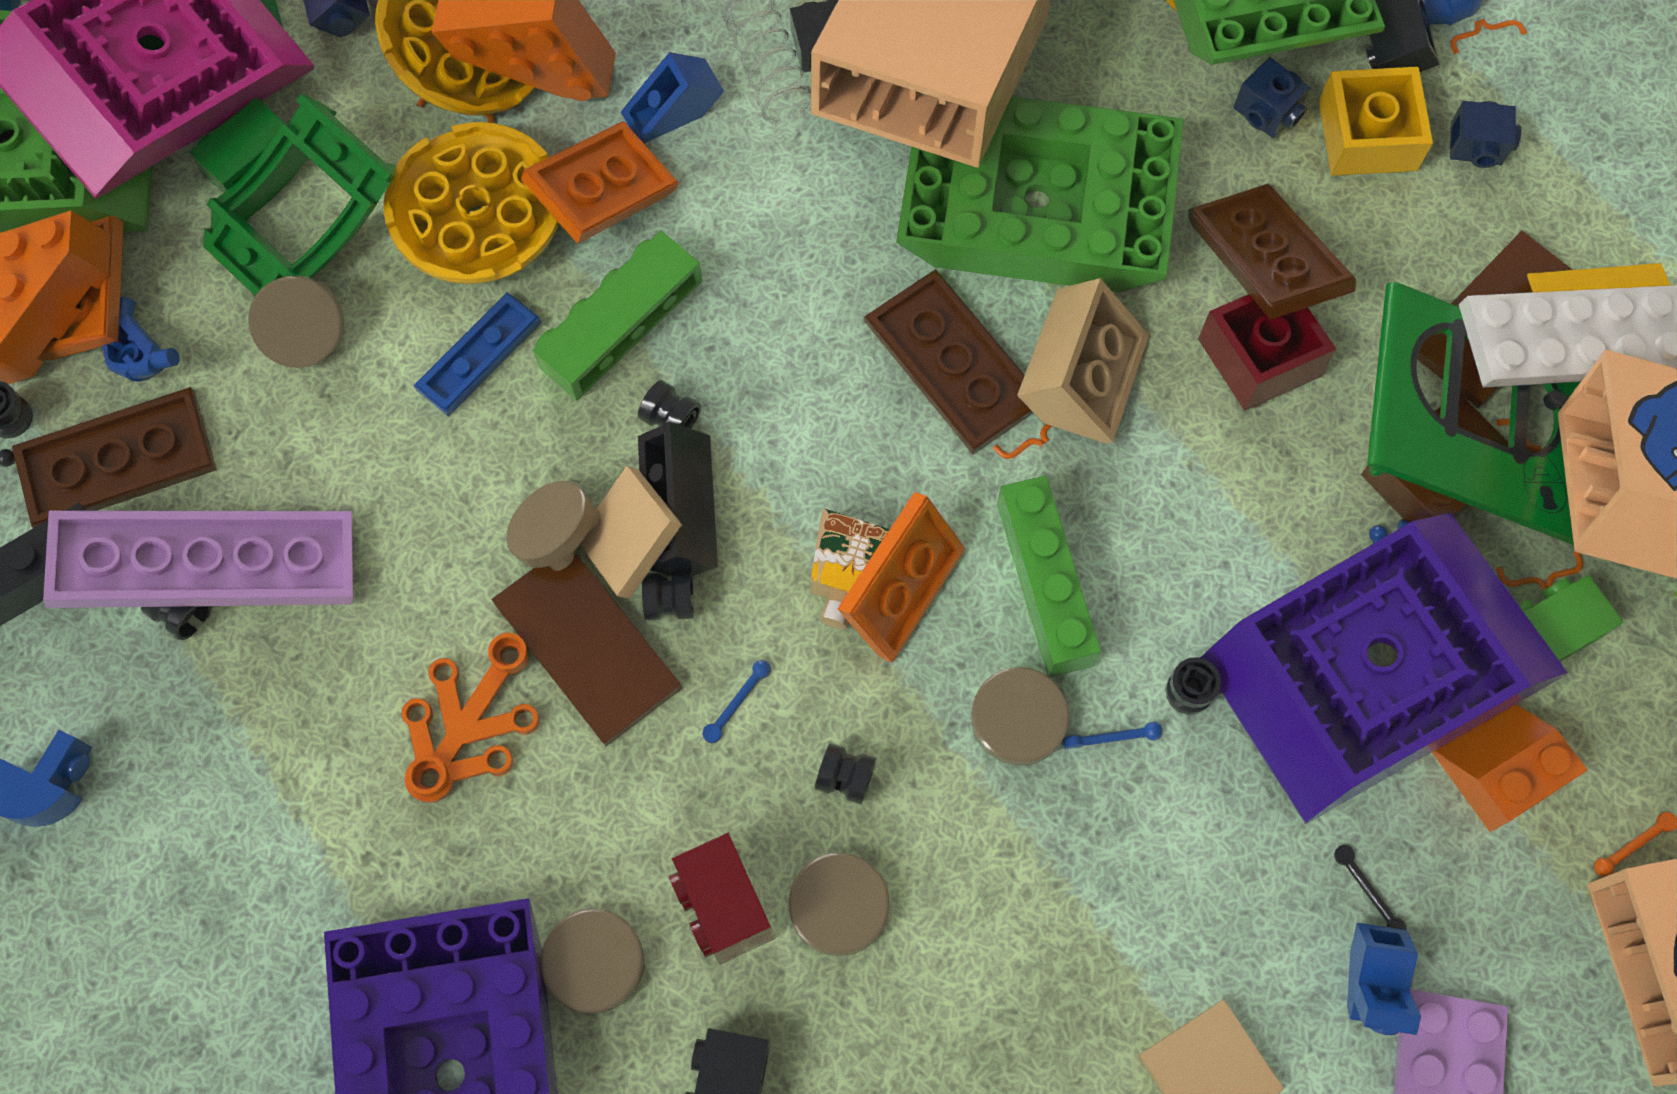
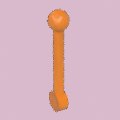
[1593,812,1677,877]

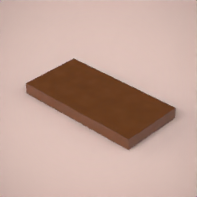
[1188,184,1356,320]
[1417,230,1573,409]
[864,269,1033,455]
[12,387,217,528]
[491,552,682,747]

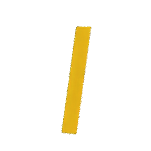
[1527,263,1671,293]

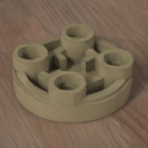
[248,275,344,368]
[506,481,600,571]
[971,667,1069,766]
[789,853,889,956]
[541,909,644,1014]

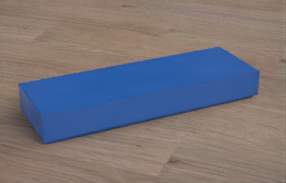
[413,292,542,417]

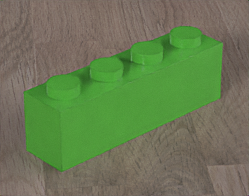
[532,230,703,401]
[997,475,1101,677]
[1518,574,1624,662]

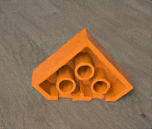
[432,0,616,101]
[0,211,111,384]

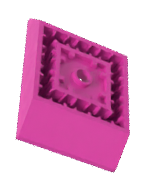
[0,0,314,199]

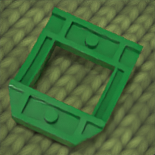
[203,94,396,296]

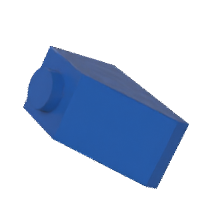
[621,52,724,143]

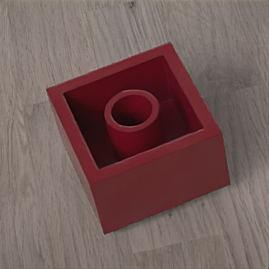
[1198,294,1337,411]
[668,832,775,965]

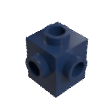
[1233,57,1311,138]

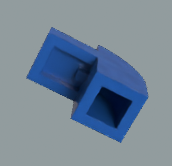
[0,730,93,827]
[1347,923,1421,1035]

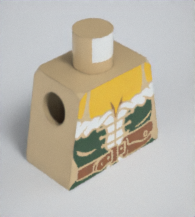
[810,508,890,629]

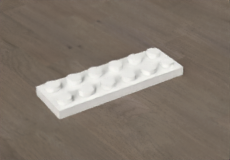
[1459,285,1677,388]

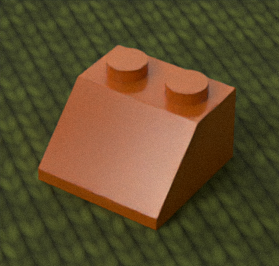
[1432,704,1588,832]

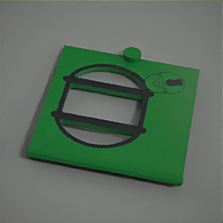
[1367,282,1581,545]

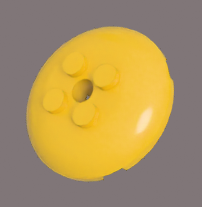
[375,0,535,116]
[384,122,559,284]

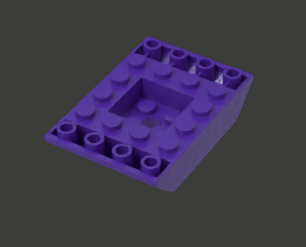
[1200,513,1568,824]
[324,898,558,1094]

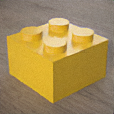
[1318,67,1433,176]

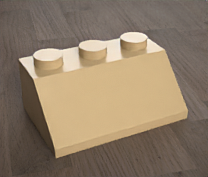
[1017,278,1149,444]

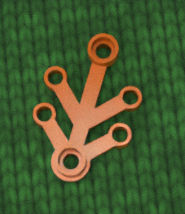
[401,633,540,803]

